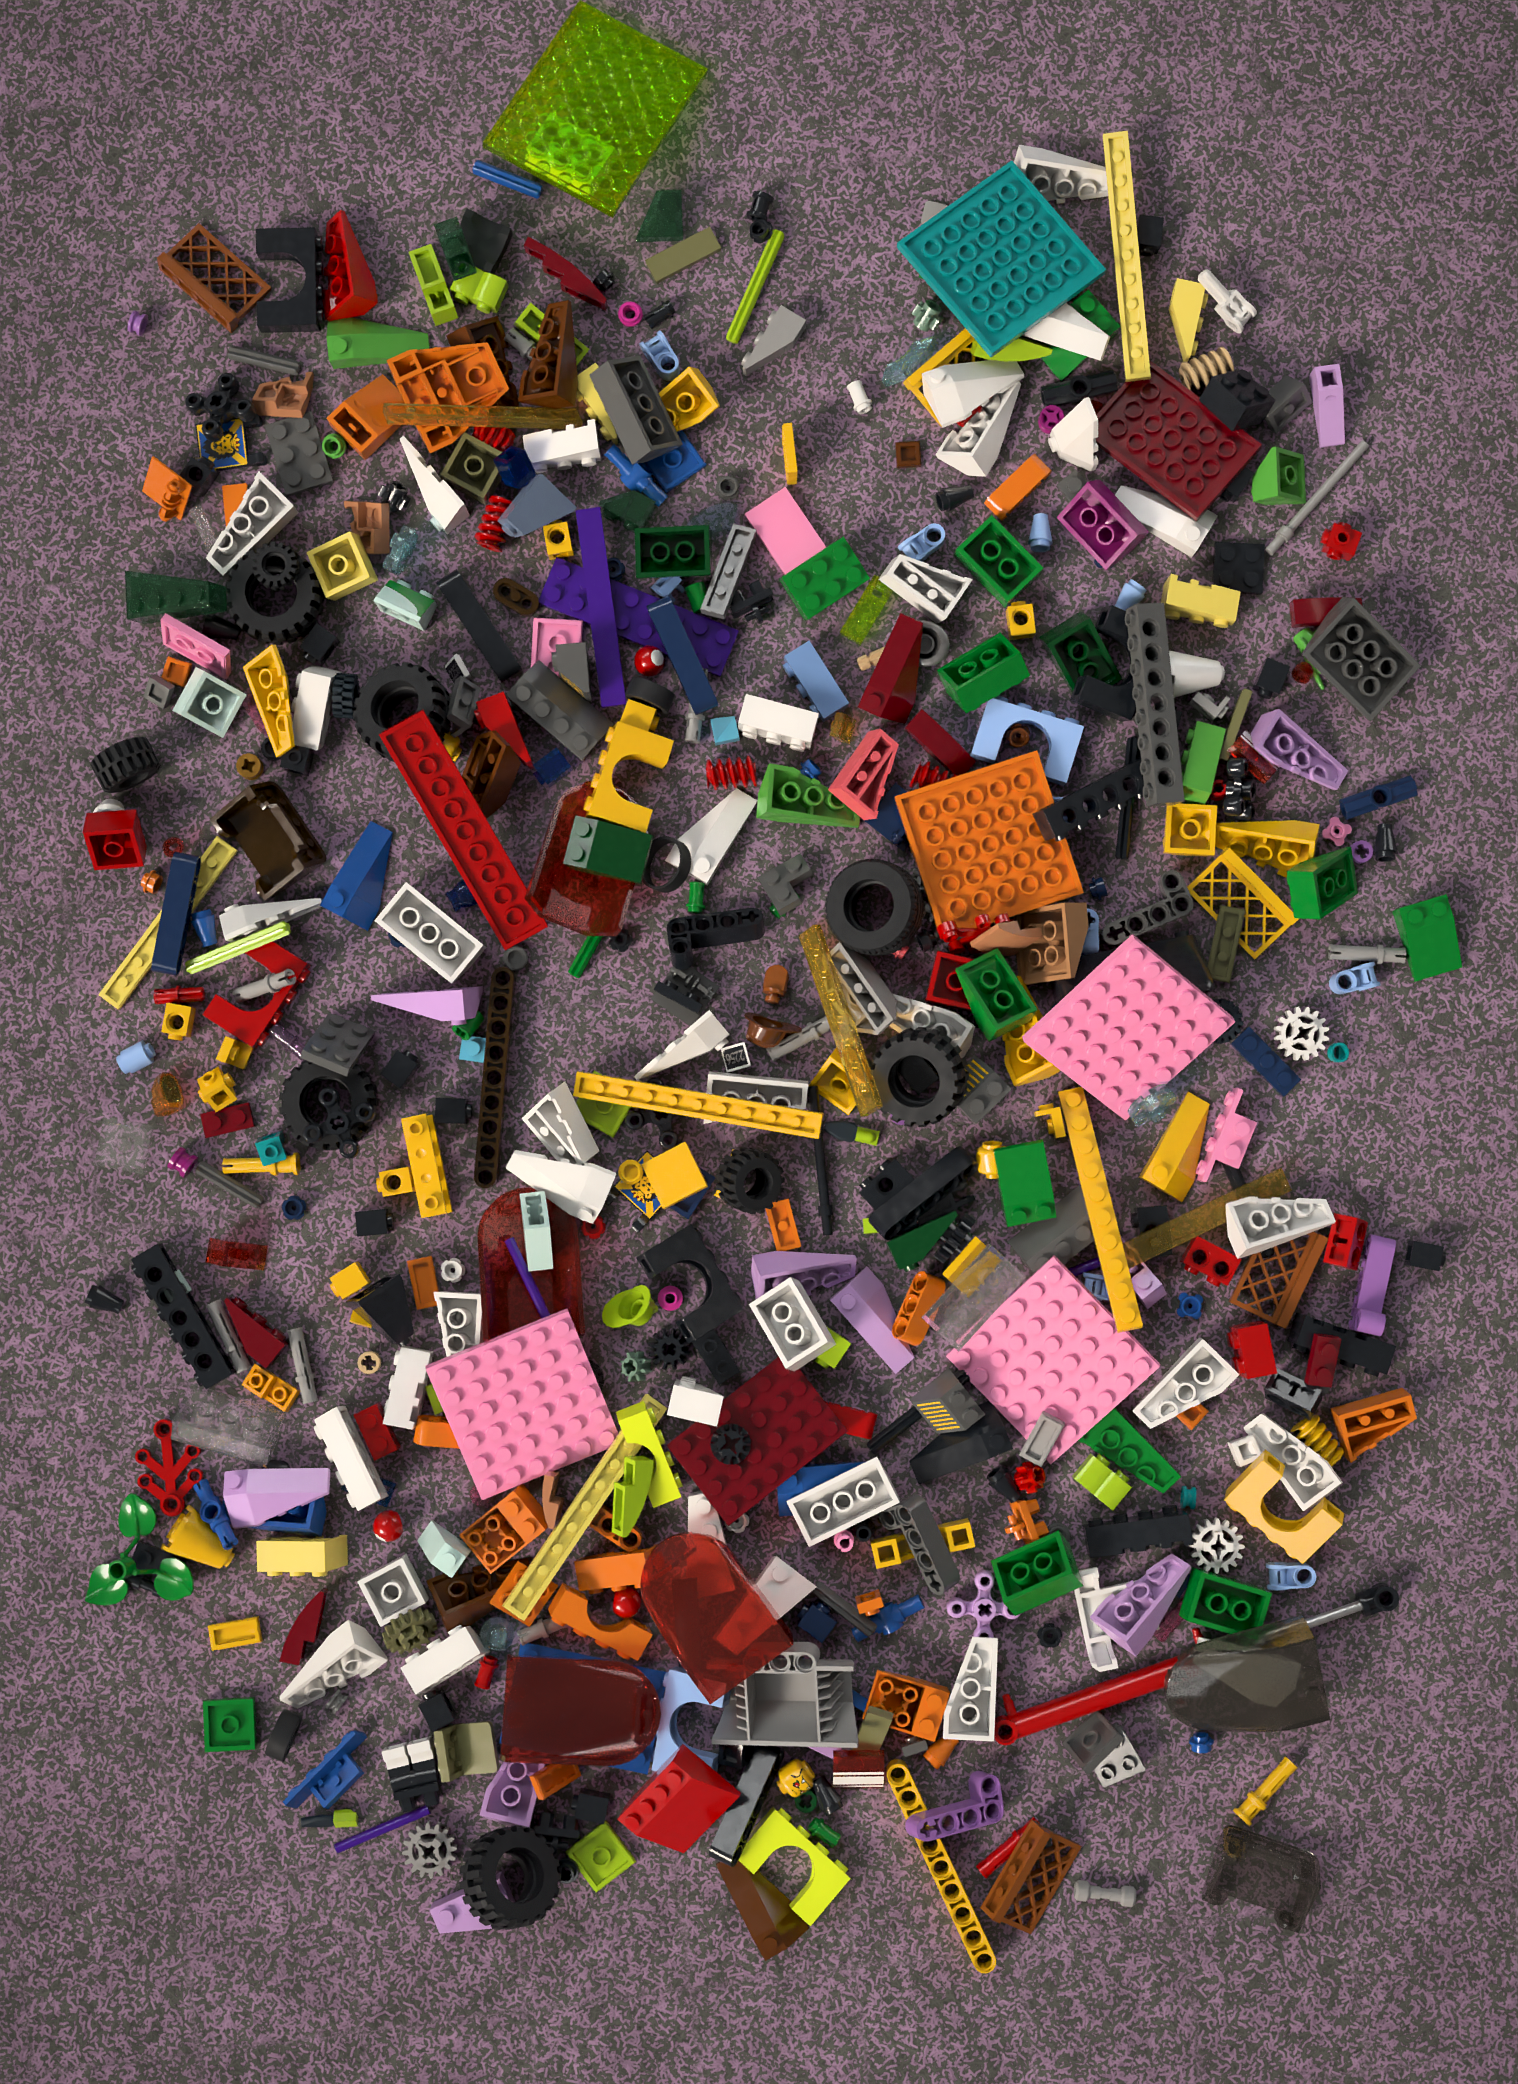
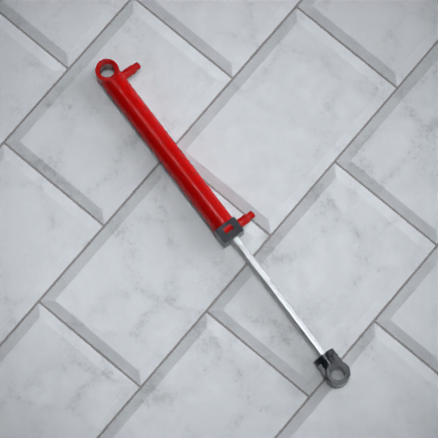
[994,1583,1399,1745]

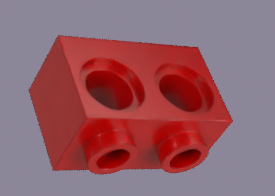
[1323,1213,1368,1271]
[1180,1235,1242,1287]

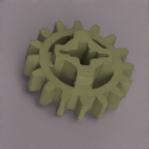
[382,1608,438,1654]

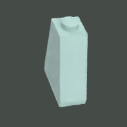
[520,1191,553,1272]
[417,1520,471,1578]

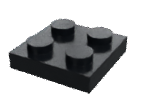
[1212,542,1265,595]

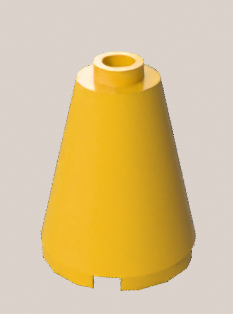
[161,1505,235,1569]

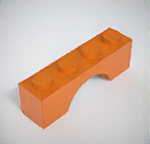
[548,1583,653,1661]

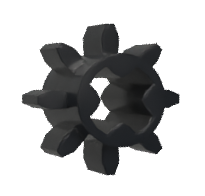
[378,481,411,512]

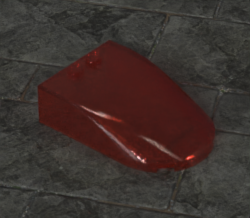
[640,1532,794,1705]
[500,1654,660,1766]

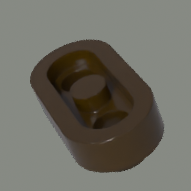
[493,578,540,617]

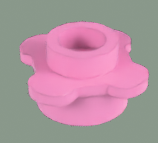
[1322,817,1352,846]

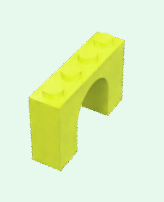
[739,1807,851,1926]

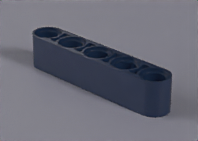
[646,596,718,715]
[151,852,201,976]

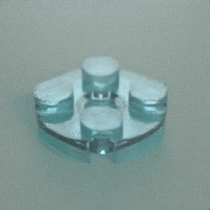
[383,525,418,576]
[1128,1084,1177,1127]

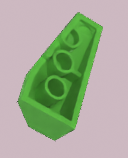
[756,763,860,828]

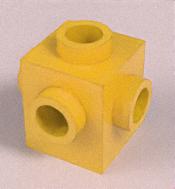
[197,1067,237,1112]

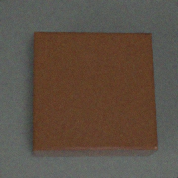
[895,441,921,468]

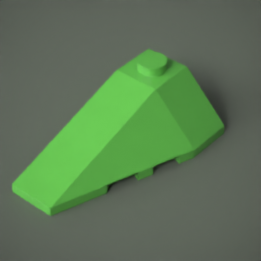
[326,317,430,369]

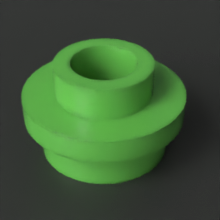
[322,434,347,459]

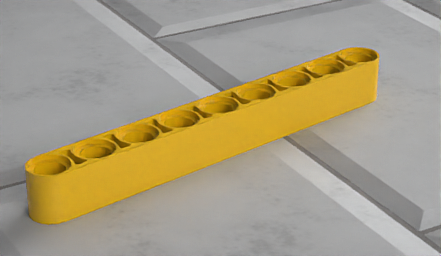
[886,1759,996,1974]

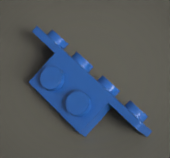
[283,1730,367,1809]

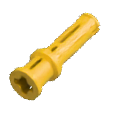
[222,1152,301,1176]
[1233,1756,1298,1827]

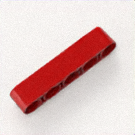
[825,1401,878,1439]

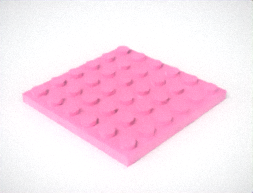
[1022,934,1235,1121]
[946,1255,1160,1464]
[425,1309,619,1500]

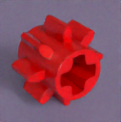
[1014,1461,1045,1494]

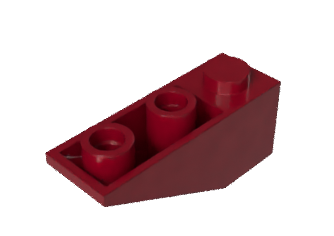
[224,1296,289,1368]

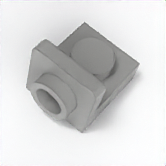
[1188,692,1231,722]

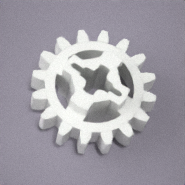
[1274,1007,1329,1061]
[1189,1517,1245,1574]

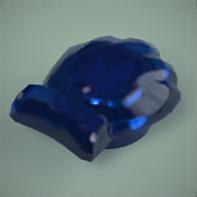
[445,879,477,912]

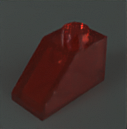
[205,1237,268,1270]

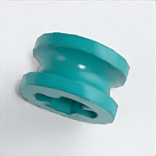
[1180,1486,1197,1510]

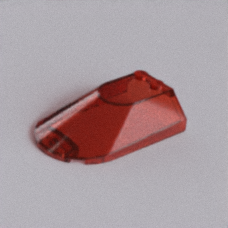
[524,781,648,936]
[477,1188,585,1342]

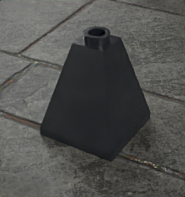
[346,1274,414,1347]

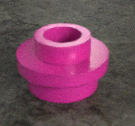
[618,302,643,327]
[658,1286,683,1311]

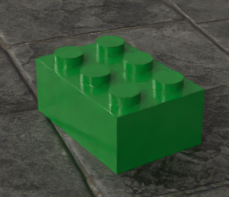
[954,515,1043,608]
[778,536,870,620]
[937,633,1030,714]
[991,1530,1083,1616]
[1179,1567,1272,1642]

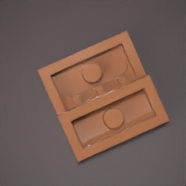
[970,921,1043,956]
[542,1470,565,1529]

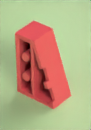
[828,729,899,820]

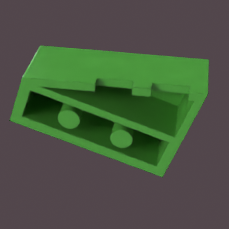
[1180,721,1226,805]

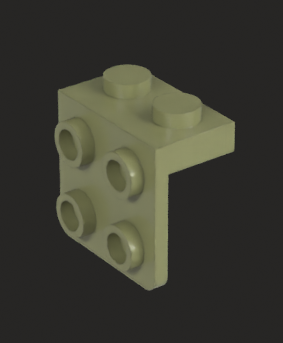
[434,1721,500,1782]

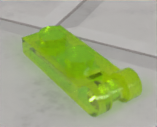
[839,575,894,646]

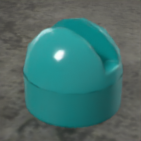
[1327,1043,1349,1063]

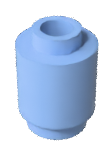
[116,1041,156,1074]

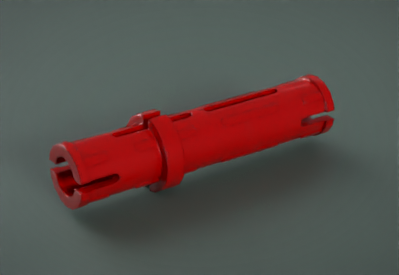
[976,1816,1041,1879]

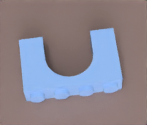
[970,696,1084,786]
[650,1666,733,1772]

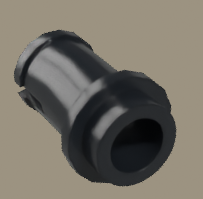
[643,300,676,329]

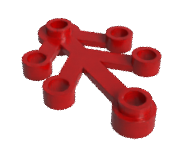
[937,913,1014,955]
[135,1418,204,1517]

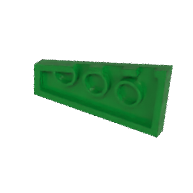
[1078,1407,1181,1494]

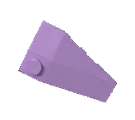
[1251,709,1348,790]
[371,986,483,1025]
[751,1251,857,1299]
[830,1266,914,1374]

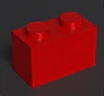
[353,1402,401,1461]

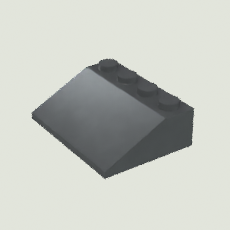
[1302,597,1421,722]

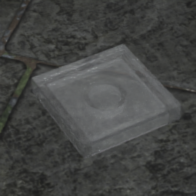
[94,1116,154,1174]

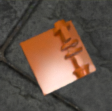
[142,456,192,522]
[489,1561,558,1627]

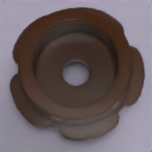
[1006,723,1030,747]

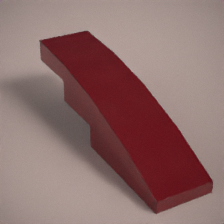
[524,237,608,311]

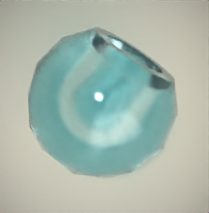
[479,1617,514,1651]

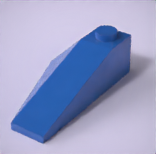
[320,821,393,931]
[777,1461,866,1516]

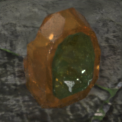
[151,1072,184,1117]

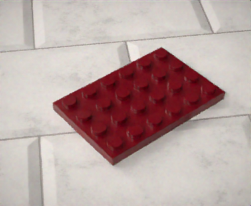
[1095,360,1262,521]
[666,1356,848,1526]

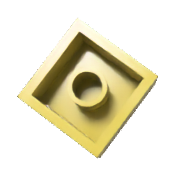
[306,531,378,601]

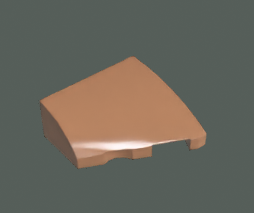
[252,372,314,418]
[344,501,390,554]

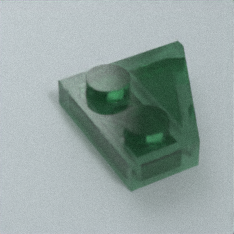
[636,189,683,242]

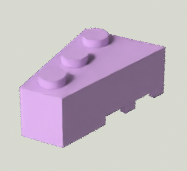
[430,1871,515,1934]

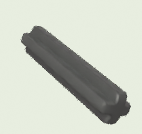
[228,345,300,375]
[196,1161,264,1208]
[812,1582,877,1637]

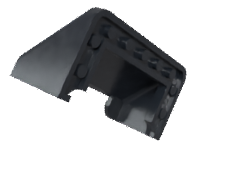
[1051,930,1215,1005]

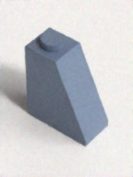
[497,473,577,538]

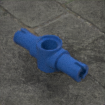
[604,444,668,507]
[193,1479,239,1550]
[851,1595,925,1642]

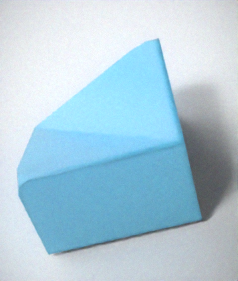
[710,716,740,745]

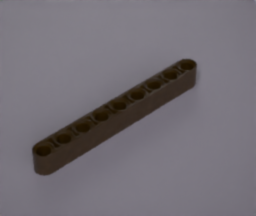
[474,967,516,1189]

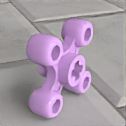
[946,1570,1020,1637]

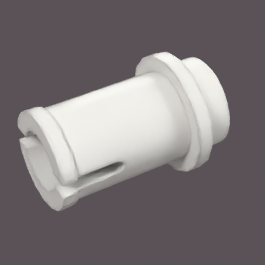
[847,380,872,414]

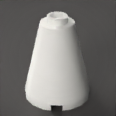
[1169,650,1225,698]

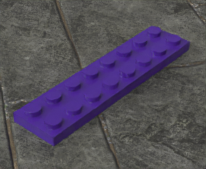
[539,557,739,677]

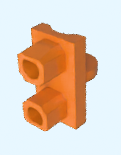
[1004,1499,1049,1545]

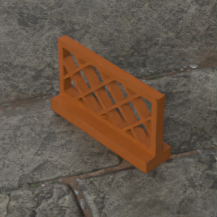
[157,223,272,333]
[1228,1232,1328,1329]
[980,1819,1082,1934]

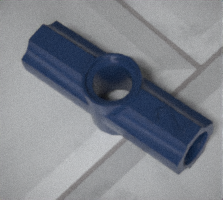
[1339,775,1418,820]

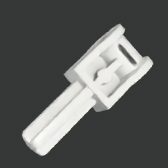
[1198,269,1257,333]

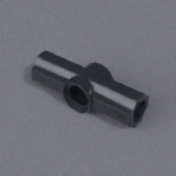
[1040,370,1118,407]

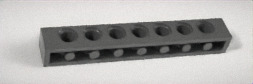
[1125,603,1185,807]

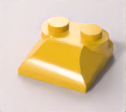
[1163,803,1217,856]

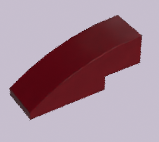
[1289,597,1363,628]
[904,709,976,776]
[279,1588,328,1666]

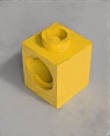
[543,520,574,560]
[1006,601,1036,640]
[620,699,660,732]
[161,1003,196,1041]
[376,1167,415,1197]
[330,1261,371,1299]

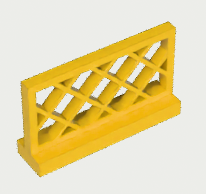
[903,328,975,427]
[1187,847,1299,960]

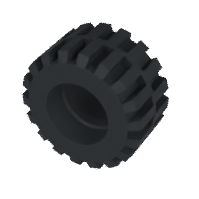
[90,737,161,793]
[715,1147,785,1214]

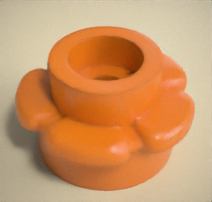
[141,870,163,894]

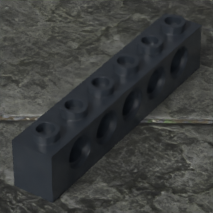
[1032,750,1163,842]
[131,1243,236,1389]

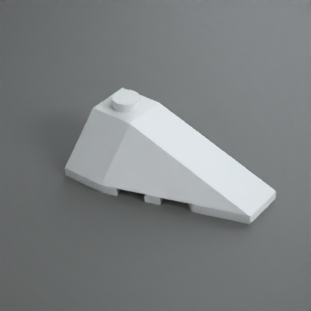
[922,360,1024,428]
[936,381,1021,477]
[1048,397,1098,472]
[400,436,470,534]
[1115,485,1218,558]
[219,898,323,943]
[634,1010,729,1081]
[506,1150,616,1224]
[1225,1197,1336,1259]
[1132,1337,1239,1429]
[280,1620,388,1709]
[943,1636,998,1741]

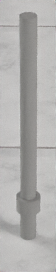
[1265,440,1369,556]

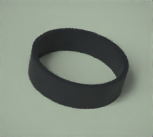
[642,836,691,893]

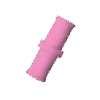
[834,1529,854,1552]

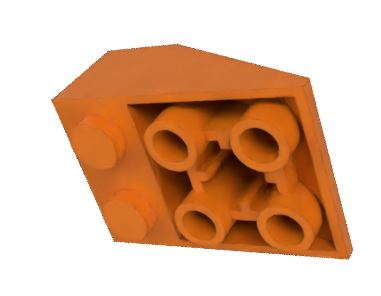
[326,374,410,461]
[459,1484,548,1574]
[862,1670,950,1742]

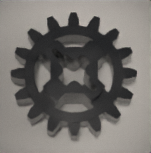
[934,1213,976,1263]

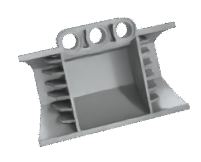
[707,1641,859,1748]

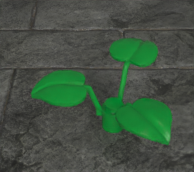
[85,1493,194,1605]

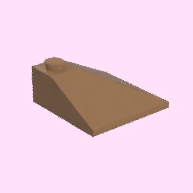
[1013,903,1089,985]

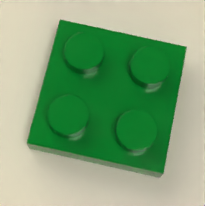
[203,1697,257,1752]

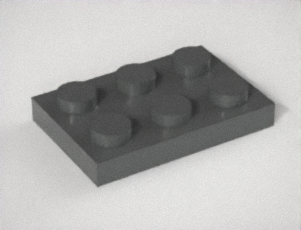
[265,411,334,497]
[300,1013,375,1077]

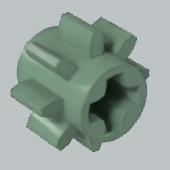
[911,300,944,332]
[620,1351,652,1382]

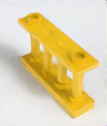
[401,1114,453,1218]

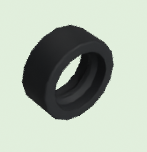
[625,677,675,714]
[265,1709,302,1762]

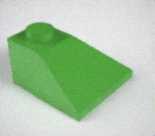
[1251,447,1306,505]

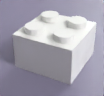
[357,1554,429,1627]

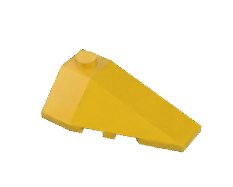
[658,367,720,432]
[243,644,295,757]
[1215,820,1320,878]
[1002,976,1061,1086]
[1139,1092,1210,1202]

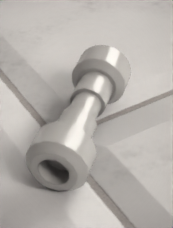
[1074,1880,1136,1907]

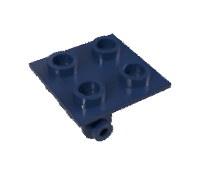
[865,783,909,852]

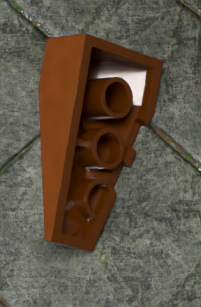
[518,300,578,409]
[446,316,520,421]
[426,1558,530,1635]
[716,1860,809,1961]

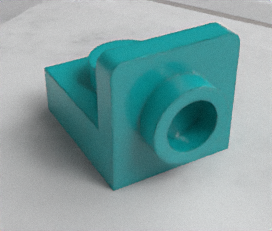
[255,1130,287,1166]

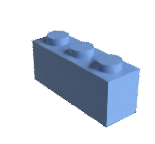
[782,641,849,722]

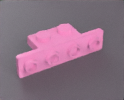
[1196,1088,1257,1182]

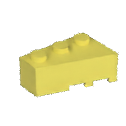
[1161,574,1241,628]
[256,1535,348,1577]

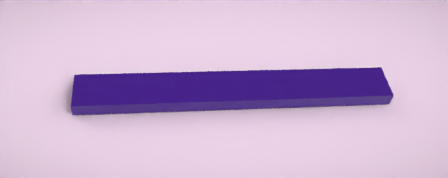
[576,507,627,708]

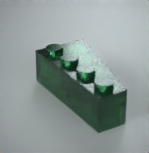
[125,571,227,624]

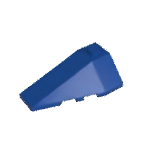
[222,1496,327,1537]

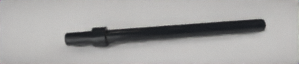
[808,1086,833,1236]

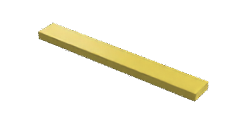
[99,836,238,1010]

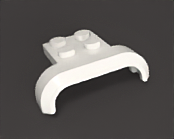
[1074,1567,1160,1672]

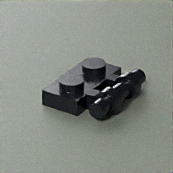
[124,1541,186,1598]

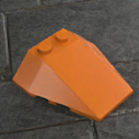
[386,342,509,454]

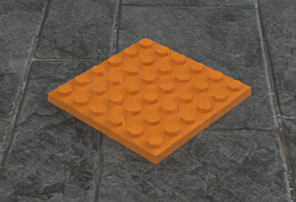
[894,750,1084,940]

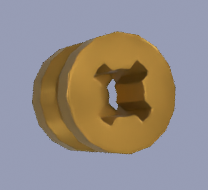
[236,753,264,780]

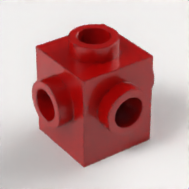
[1320,522,1362,561]

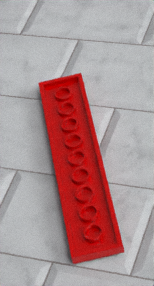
[379,709,548,950]

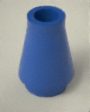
[190,909,218,947]

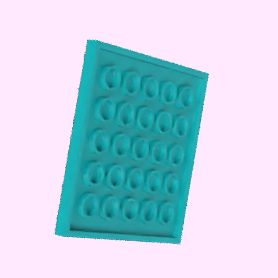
[897,160,1107,357]

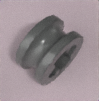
[325,1689,349,1715]

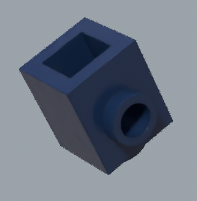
[796,1601,837,1643]

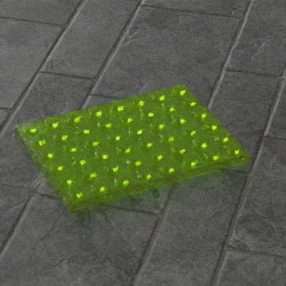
[483,0,708,218]

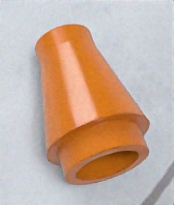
[922,1736,959,1770]

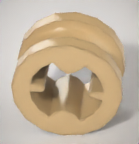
[358,1351,381,1374]

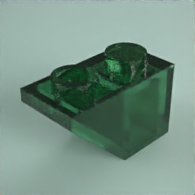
[434,216,477,281]
[598,490,657,533]

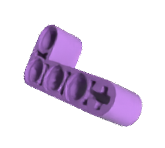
[1349,1234,1396,1336]
[905,1771,1004,1841]

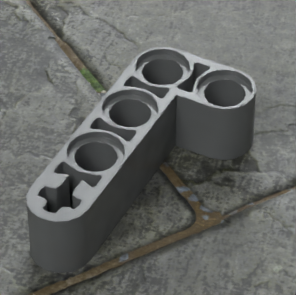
[1100,870,1193,947]
[879,1495,960,1595]

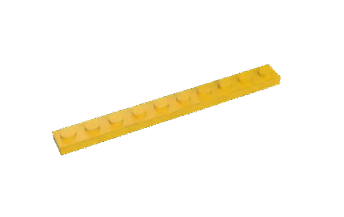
[573,1071,824,1139]
[1058,1087,1143,1333]

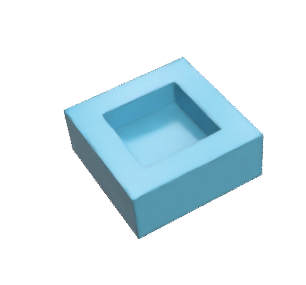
[459,1036,486,1063]

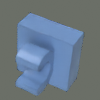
[651,577,684,602]

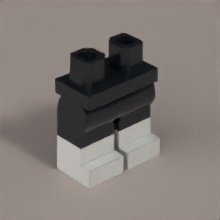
[382,1736,442,1813]

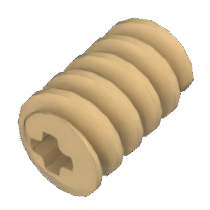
[1179,347,1234,391]

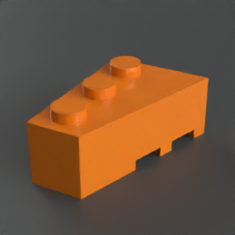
[1330,1388,1417,1463]
[574,1543,666,1594]

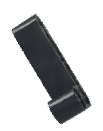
[667,908,765,970]

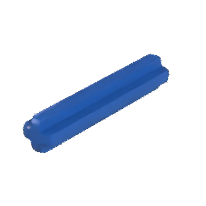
[472,160,543,199]

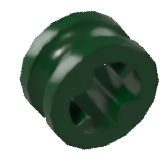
[794,1789,817,1813]

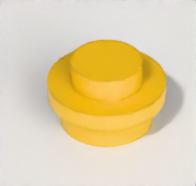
[618,1160,643,1185]

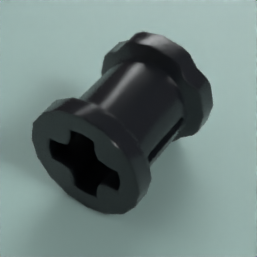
[746,191,774,221]

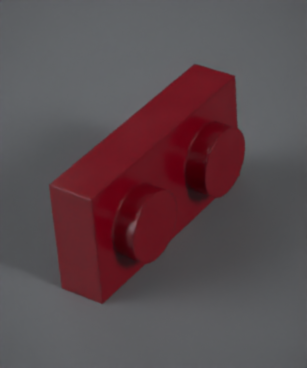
[200,1102,255,1138]
[1304,1333,1341,1388]

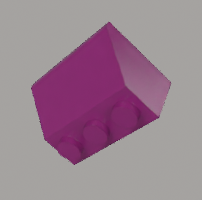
[1057,479,1149,570]

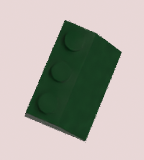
[635,525,712,579]

